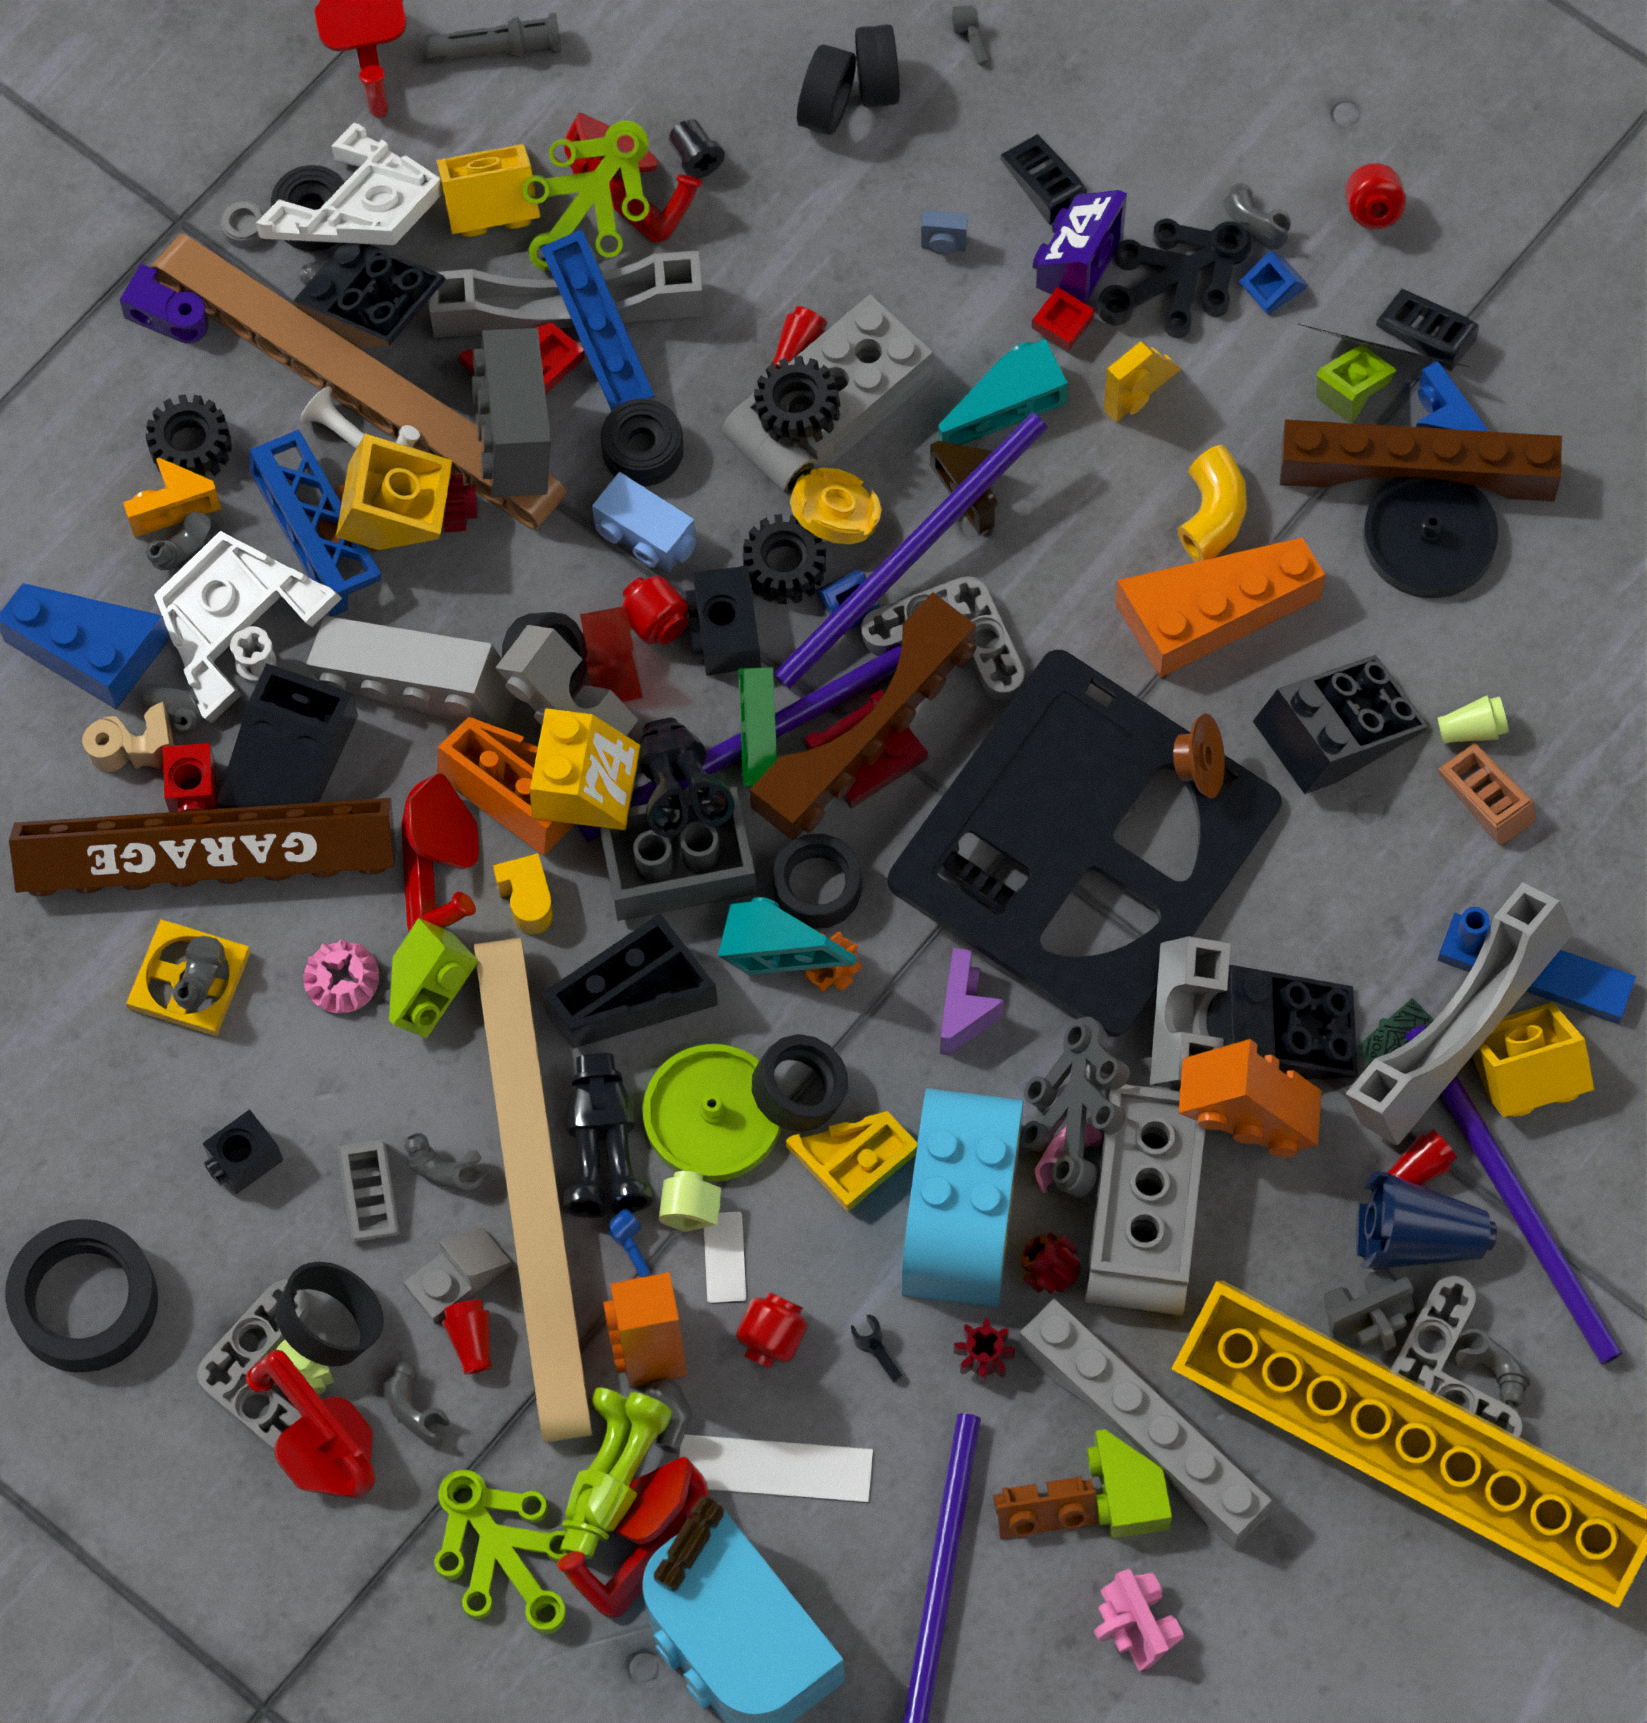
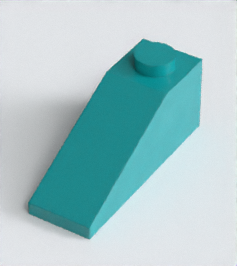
[938,339,1068,445]
[718,897,857,975]

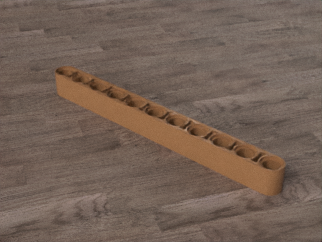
[150,233,567,530]

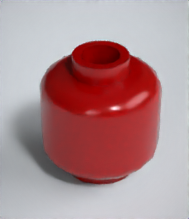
[1345,163,1406,230]
[620,576,688,645]
[736,1292,808,1368]

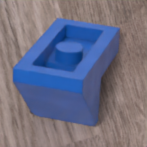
[1416,361,1488,431]

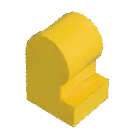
[492,853,554,935]

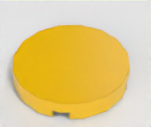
[789,467,882,544]

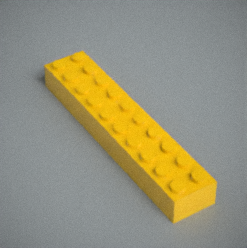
[1171,1280,1647,1608]

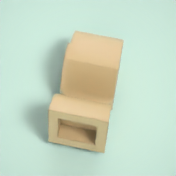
[82,701,174,772]

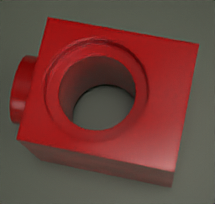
[163,743,217,812]

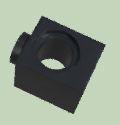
[203,1109,283,1194]

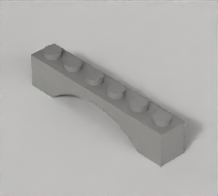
[429,250,704,338]
[1345,882,1574,1145]
[1019,1299,1272,1550]

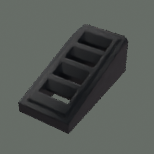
[1000,134,1087,225]
[1376,289,1479,372]

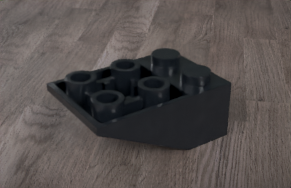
[293,243,446,348]
[1252,655,1428,794]
[217,663,358,809]
[1206,965,1358,1079]

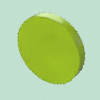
[643,1044,781,1182]

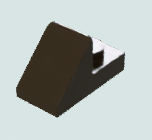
[930,441,998,535]

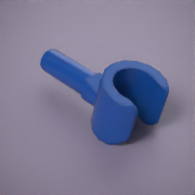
[609,1209,651,1278]

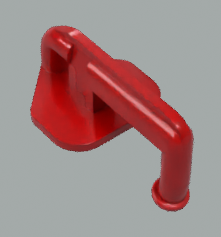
[314,0,406,119]
[564,113,702,242]
[401,773,479,932]
[246,1350,376,1498]
[557,1457,709,1618]

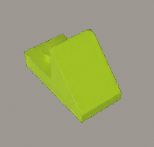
[1316,344,1397,423]

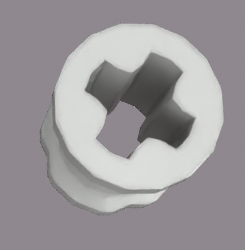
[230,626,277,683]

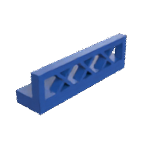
[250,429,382,617]

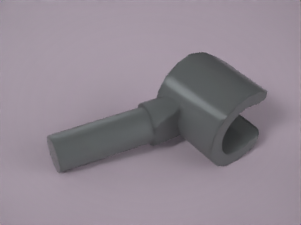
[952,6,989,65]

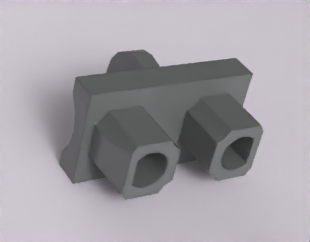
[1324,1268,1416,1351]

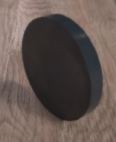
[1363,477,1498,598]

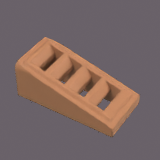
[1438,743,1536,845]

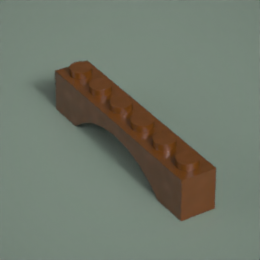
[1279,419,1562,502]
[750,592,977,840]

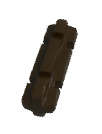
[654,1496,724,1592]

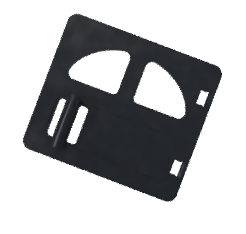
[887,650,1282,1037]

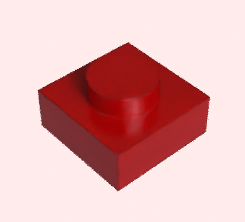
[1032,287,1095,351]

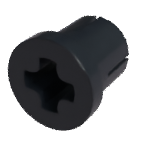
[668,119,725,179]

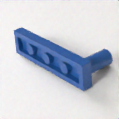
[540,229,656,411]
[1437,907,1636,1024]

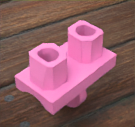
[1093,1568,1184,1672]

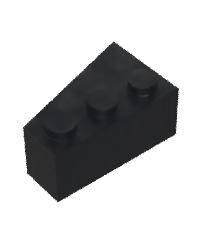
[542,913,718,1049]

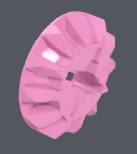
[302,938,380,1014]

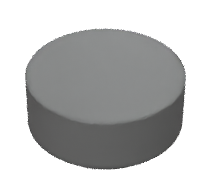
[221,201,264,248]

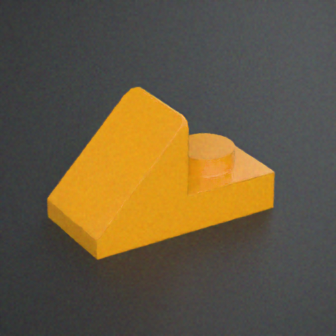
[123,458,222,538]

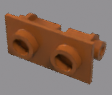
[993,1476,1098,1539]

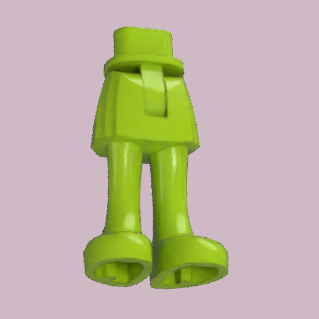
[560,1387,672,1559]

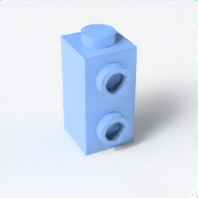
[592,472,697,573]

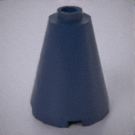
[1356,1172,1497,1270]

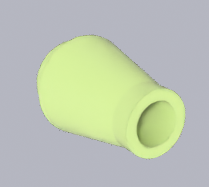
[1437,695,1509,744]

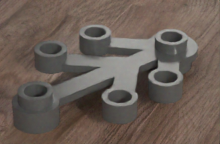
[1020,1016,1129,1198]

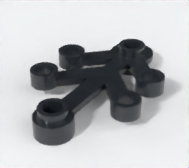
[1098,218,1252,338]

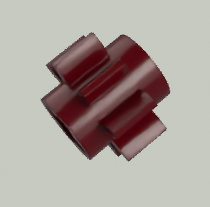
[443,474,478,532]
[1021,1232,1081,1294]
[954,1318,1015,1384]

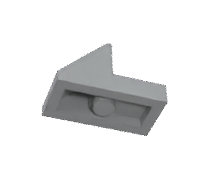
[404,1226,512,1324]

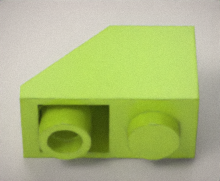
[389,918,479,1038]
[1086,1429,1172,1539]

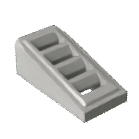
[337,1139,400,1243]

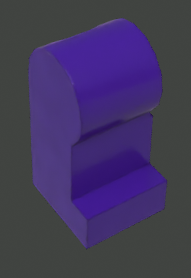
[120,264,208,343]

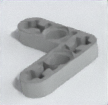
[861,576,1025,702]
[1391,1275,1523,1437]
[197,1279,310,1452]

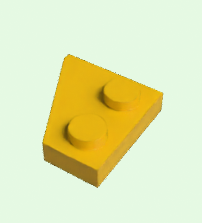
[1104,341,1180,422]
[786,1111,918,1212]

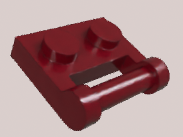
[803,689,928,809]

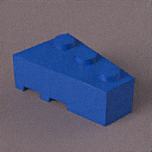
[0,583,170,710]

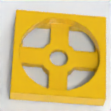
[126,919,251,1037]

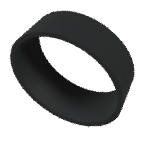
[276,1262,384,1367]

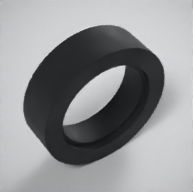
[5,1219,158,1372]

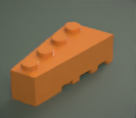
[1115,538,1326,678]
[603,1272,687,1387]

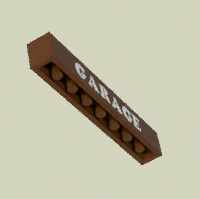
[9,798,396,896]

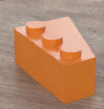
[437,717,576,856]
[1178,1039,1322,1157]

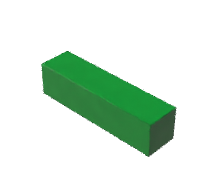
[738,667,777,786]

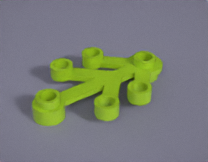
[522,120,650,271]
[434,1470,567,1634]

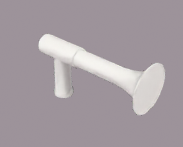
[300,386,420,449]

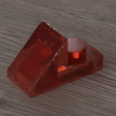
[580,606,643,702]

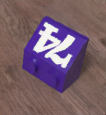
[1032,190,1127,304]

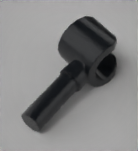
[851,1314,903,1383]

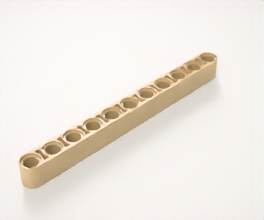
[474,937,592,1443]

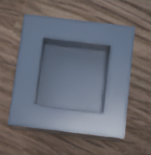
[921,210,968,253]

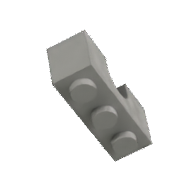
[495,625,638,736]
[1150,936,1231,1090]

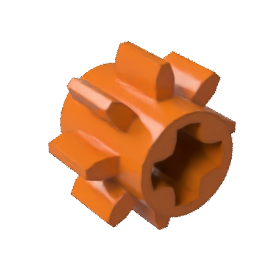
[804,931,863,992]

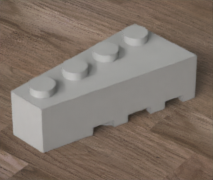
[306,616,516,730]

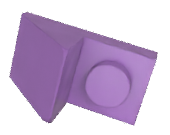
[940,948,1004,1055]

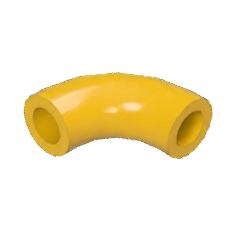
[1177,444,1247,562]

